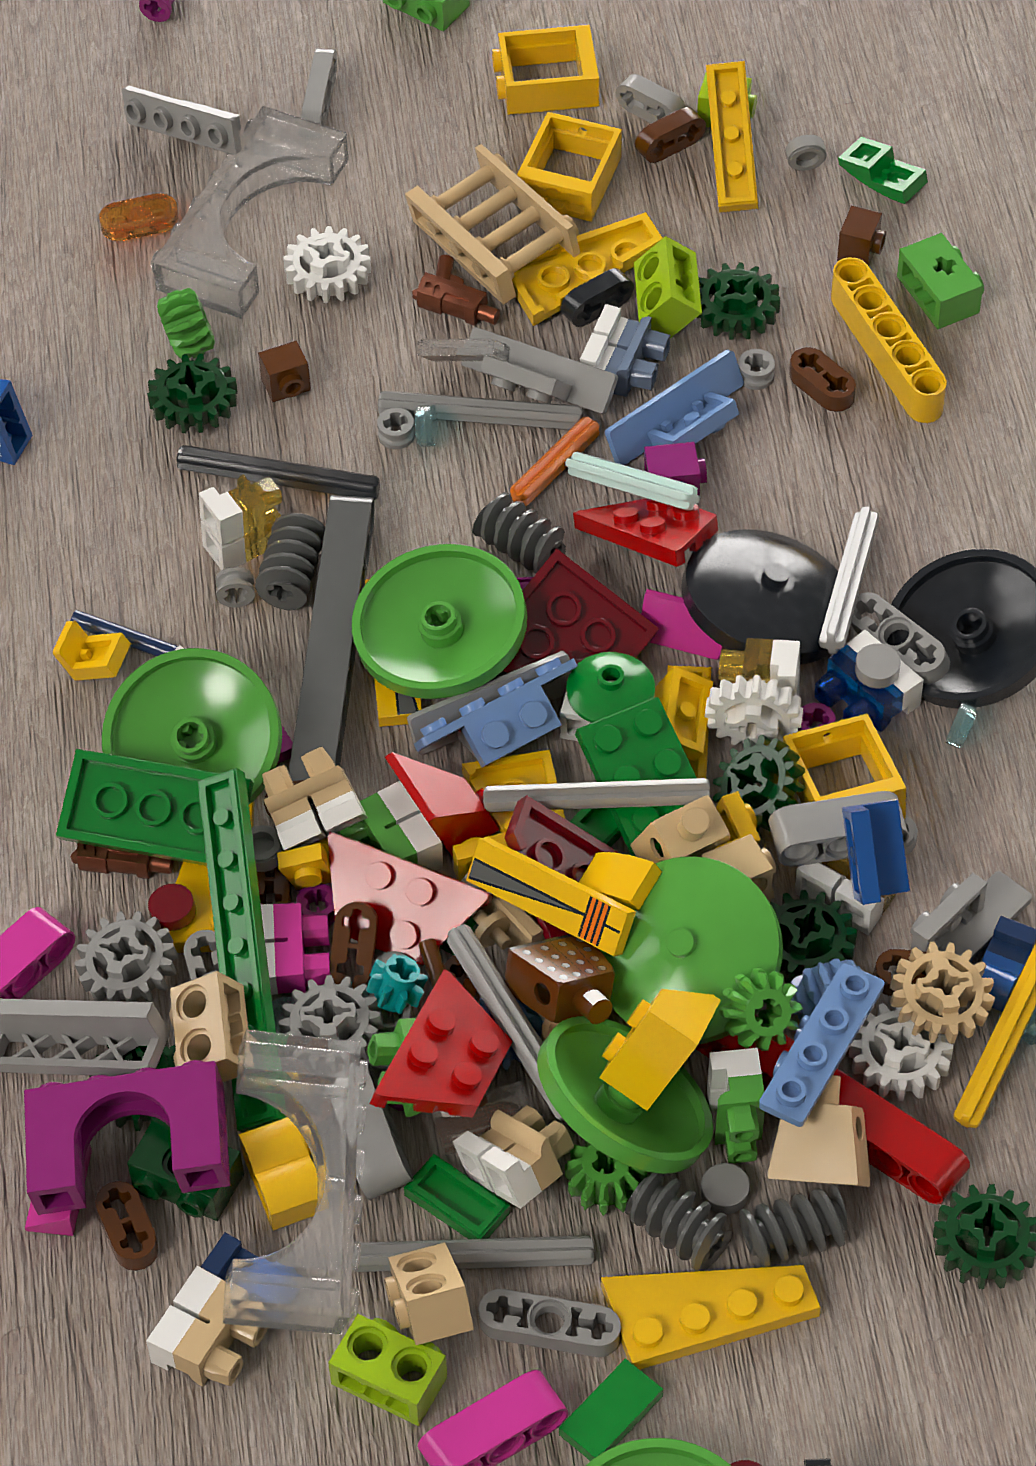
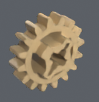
[890,942,995,1044]

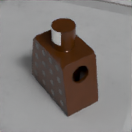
[504,934,615,1024]

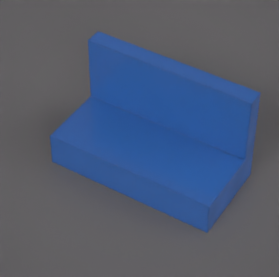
[842,799,910,905]

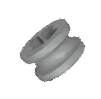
[738,349,775,390]
[377,408,415,449]
[215,567,255,608]

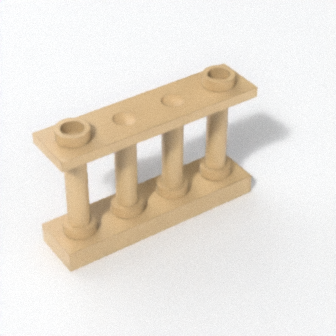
[405,144,580,305]

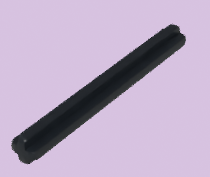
[176,445,380,500]

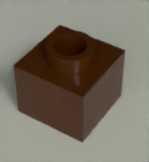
[837,205,886,266]
[258,340,311,403]

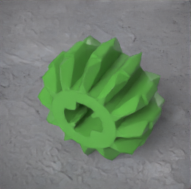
[157,287,215,359]
[718,968,803,1051]
[565,1140,647,1216]

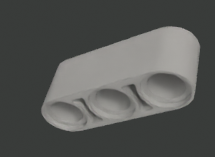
[768,791,909,867]
[323,1062,414,1201]

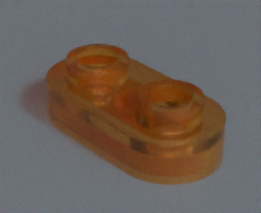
[99,193,179,241]

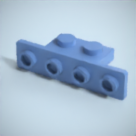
[605,350,744,465]
[414,657,578,768]
[759,963,885,1127]

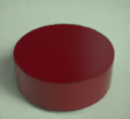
[148,883,196,931]

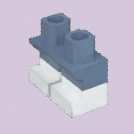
[580,304,670,397]

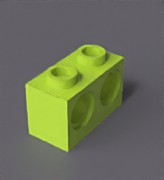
[634,236,702,338]
[328,1314,447,1426]

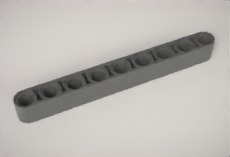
[289,495,375,804]

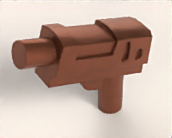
[412,255,500,326]
[70,843,174,879]

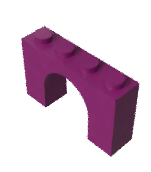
[24,1060,230,1215]

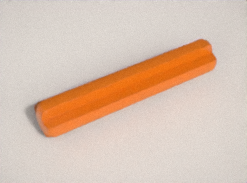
[510,416,600,507]

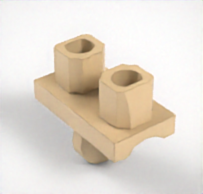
[473,888,545,950]

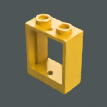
[492,25,599,115]
[517,112,622,222]
[783,713,906,819]

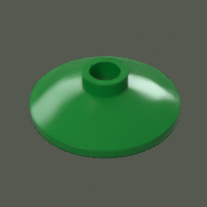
[566,652,655,723]

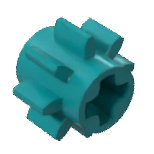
[366,954,428,1014]

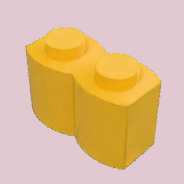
[238,1115,333,1231]

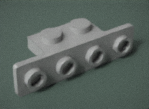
[122,86,241,155]
[461,327,618,414]
[407,651,571,759]
[890,871,1032,997]

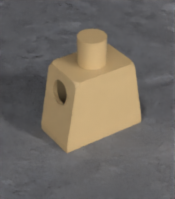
[630,795,730,863]
[768,1075,870,1187]

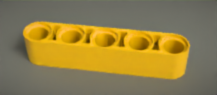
[831,257,947,423]

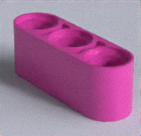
[0,907,76,999]
[417,1370,569,1466]

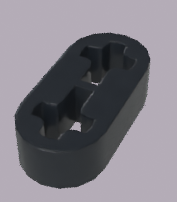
[560,268,634,327]

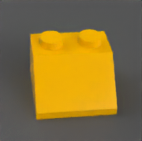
[599,989,721,1111]

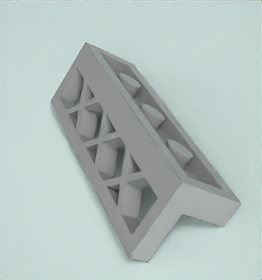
[0,999,171,1076]

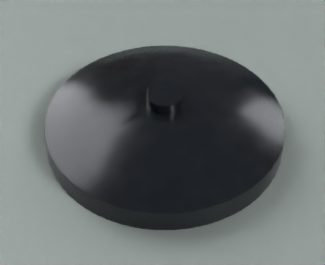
[681,529,838,665]
[887,549,1036,709]

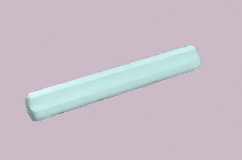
[565,452,700,511]

